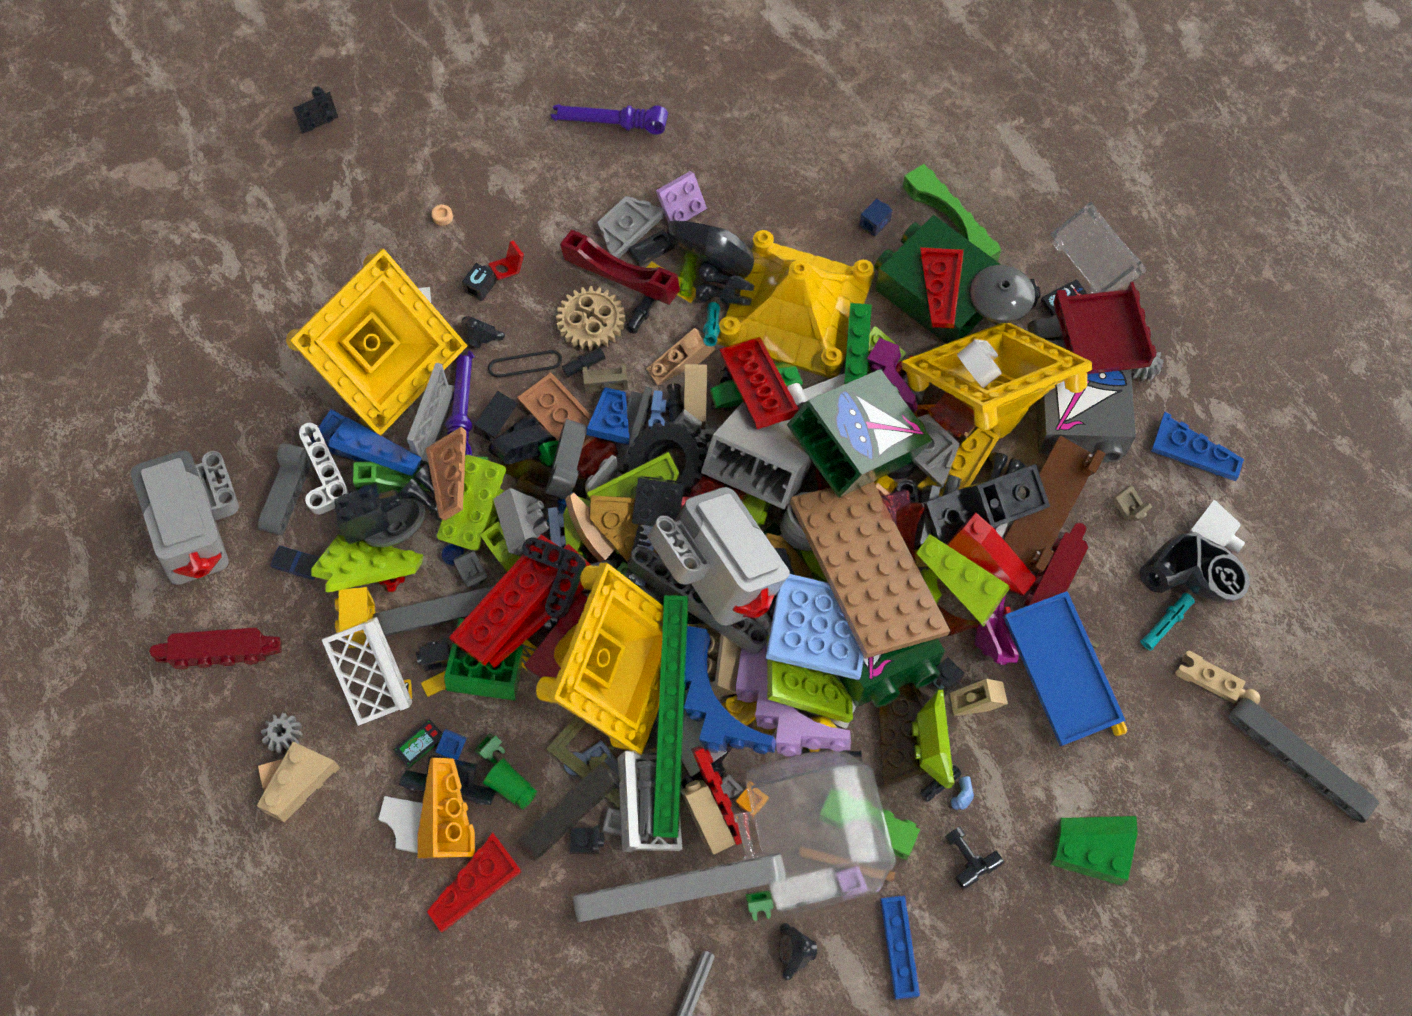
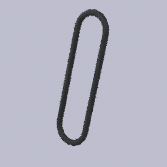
[488,350,562,377]

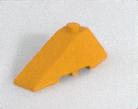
[418,758,475,859]

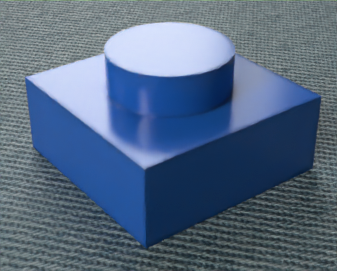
[436,729,467,760]

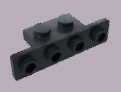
[399,754,497,805]

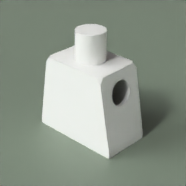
[1189,500,1245,553]

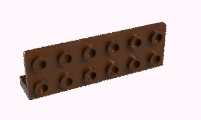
[1003,436,1106,574]

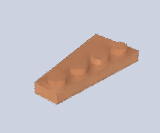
[426,427,466,521]

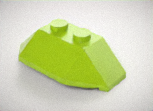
[912,690,954,789]

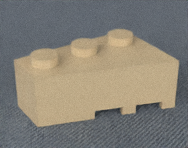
[257,742,340,822]

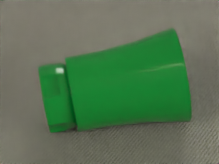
[483,758,538,810]

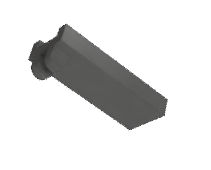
[911,485,940,547]

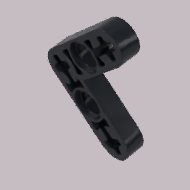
[522,537,586,619]

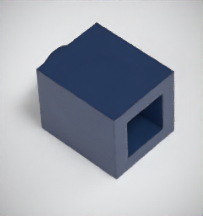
[859,198,893,237]

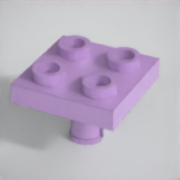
[656,171,707,223]

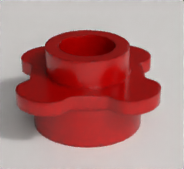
[378,576,405,593]

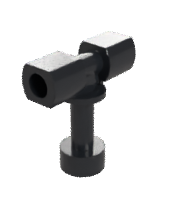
[945,826,1004,891]

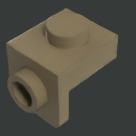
[1112,485,1152,521]

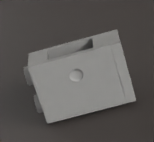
[493,488,551,557]

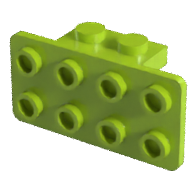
[437,455,506,551]

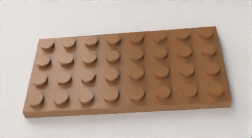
[789,482,950,659]

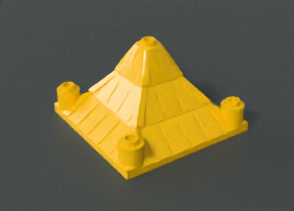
[716,230,875,379]
[286,248,467,435]
[901,323,1092,439]
[536,563,689,755]

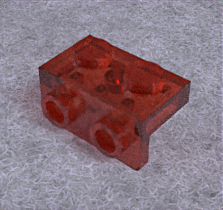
[929,392,976,439]
[576,437,619,479]

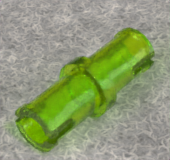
[679,254,697,297]

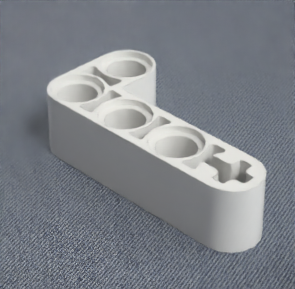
[957,340,1002,388]
[787,373,845,410]
[299,423,349,515]

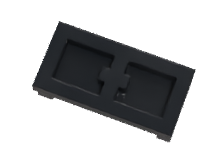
[473,391,518,442]

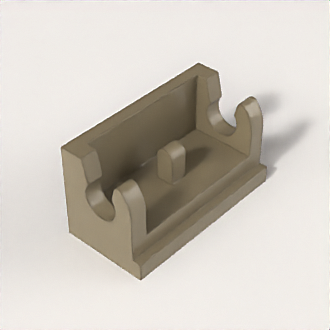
[583,363,628,394]

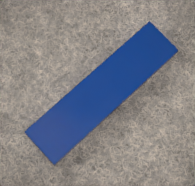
[880,896,920,1000]

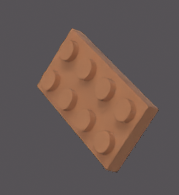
[517,373,601,454]

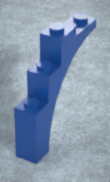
[684,626,776,754]

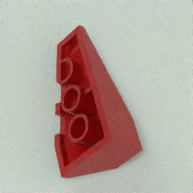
[947,513,1037,596]

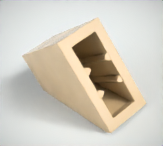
[684,364,707,433]
[681,780,735,855]

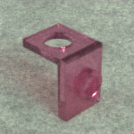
[881,490,911,524]

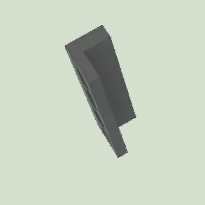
[613,386,653,474]

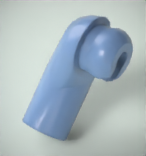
[951,776,974,810]

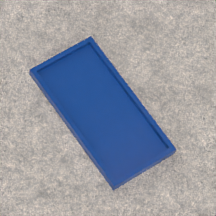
[1003,591,1126,747]

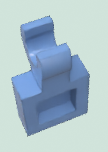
[648,390,667,430]

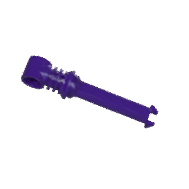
[551,104,668,135]
[445,350,475,456]

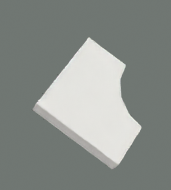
[378,796,423,853]

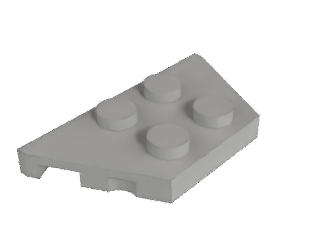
[598,196,665,258]
[913,414,959,488]

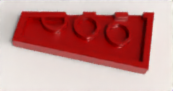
[920,248,963,328]
[691,745,746,845]
[427,832,522,933]

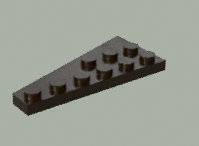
[878,682,927,789]

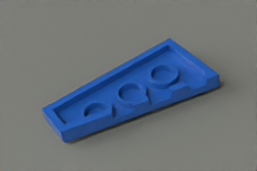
[1151,412,1244,481]

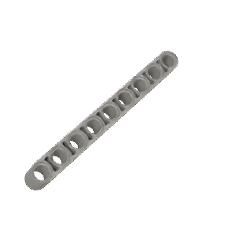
[572,853,786,922]

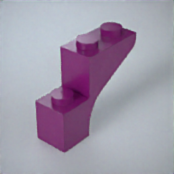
[867,338,918,414]
[974,594,1018,665]

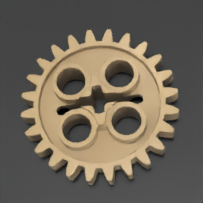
[556,286,625,351]

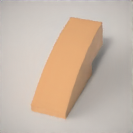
[565,493,615,562]

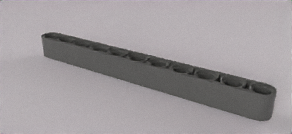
[373,559,619,636]

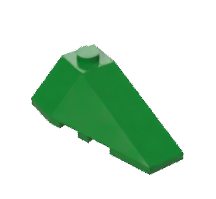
[710,362,803,408]

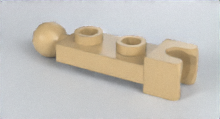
[1175,651,1260,704]

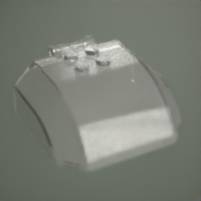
[734,750,896,916]

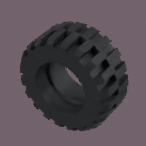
[625,422,713,497]

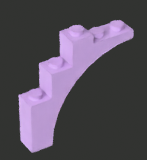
[736,640,851,757]

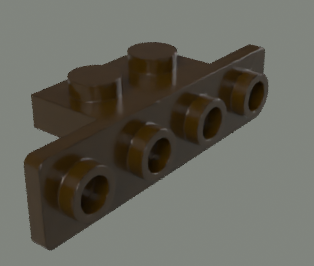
[505,458,587,502]

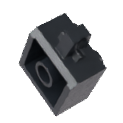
[334,483,401,545]

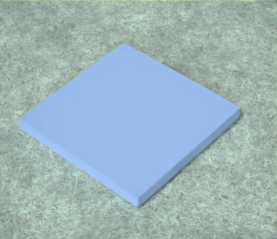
[765,574,864,680]

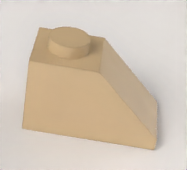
[949,679,1008,716]

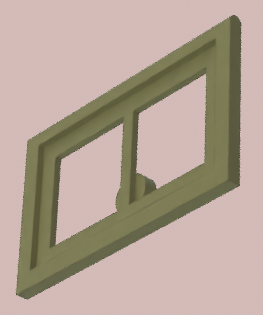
[547,716,657,809]

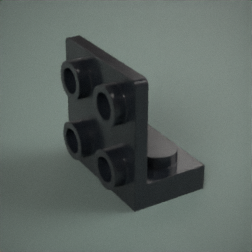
[632,475,686,527]

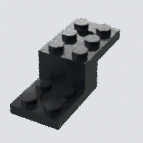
[923,464,1050,544]

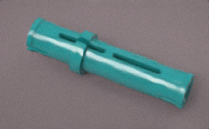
[703,302,721,347]
[1140,593,1195,651]

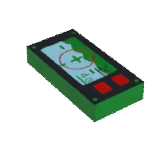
[393,719,443,769]

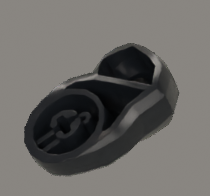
[667,220,754,279]
[1139,532,1250,603]

